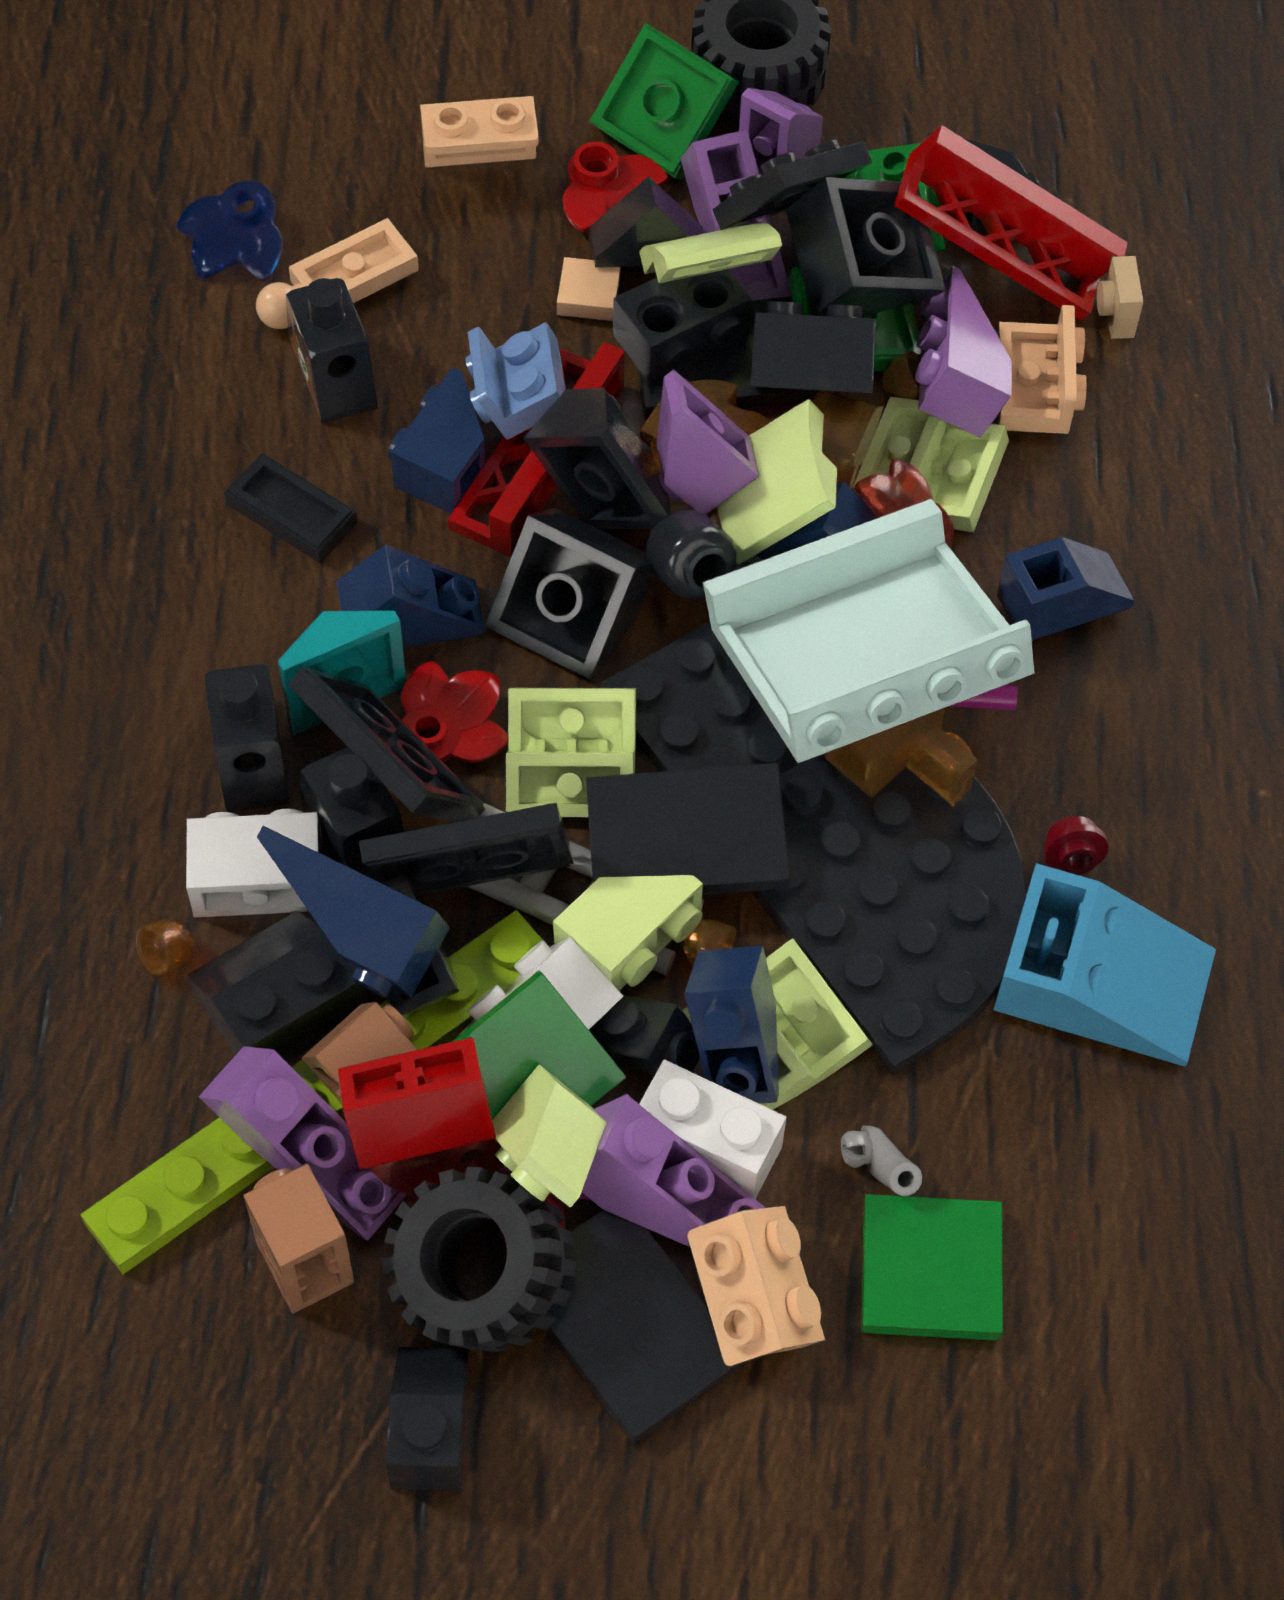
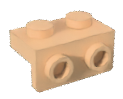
[420,96,538,168]
[997,305,1087,434]
[687,1206,825,1366]

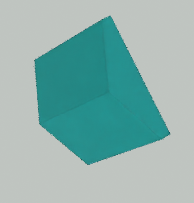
[278,611,406,735]

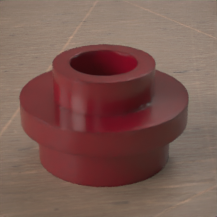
[1043,816,1109,875]

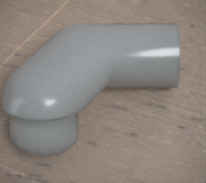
[841,1125,922,1196]

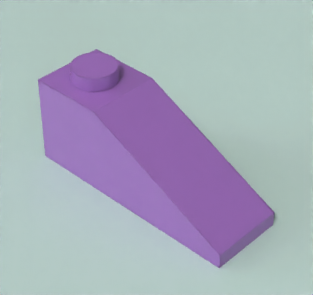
[681,129,791,301]

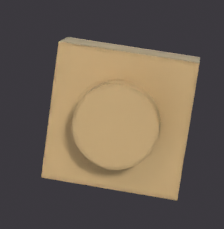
[1097,256,1143,339]

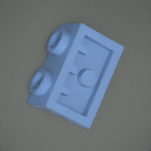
[465,322,566,440]

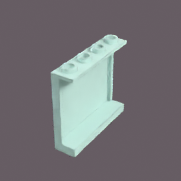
[703,499,1035,763]

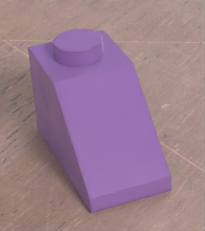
[739,88,823,175]
[656,370,759,514]

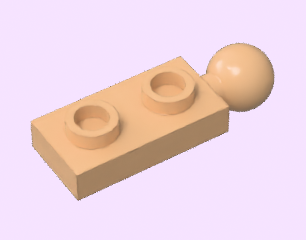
[256,218,419,329]

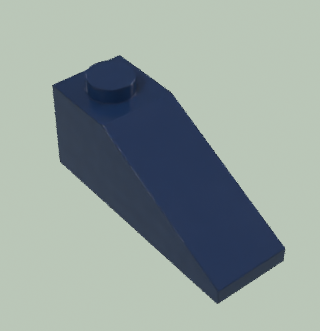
[257,825,450,998]

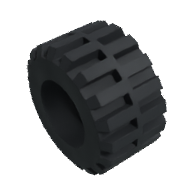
[691,0,831,123]
[383,1167,576,1352]

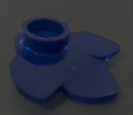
[176,181,283,281]

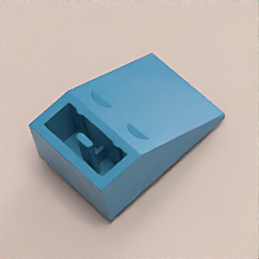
[994,863,1216,1067]

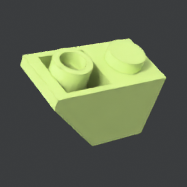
[553,875,703,991]
[493,1064,607,1208]

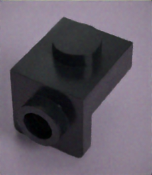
[593,995,699,1078]

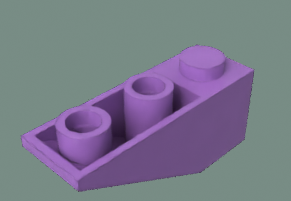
[915,266,1012,438]
[199,1046,411,1241]
[582,1094,765,1247]

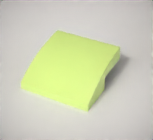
[639,222,782,283]
[853,397,1009,532]
[717,399,837,565]
[506,688,636,817]
[683,938,873,1110]

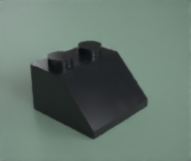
[786,177,945,317]
[750,301,876,393]
[524,388,671,529]
[485,508,654,680]
[184,911,364,1062]

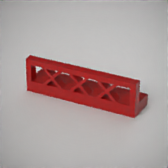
[894,125,1128,321]
[448,342,625,558]

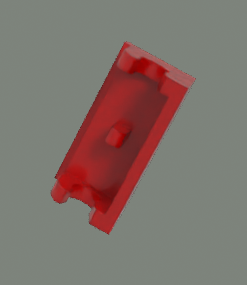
[338,1037,496,1170]

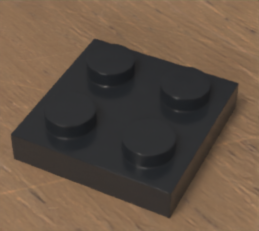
[712,139,873,230]

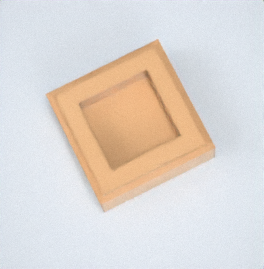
[557,257,621,321]

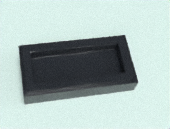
[224,453,358,563]

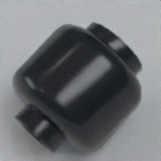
[646,509,737,600]

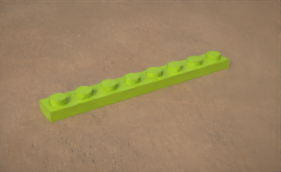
[80,910,542,1275]

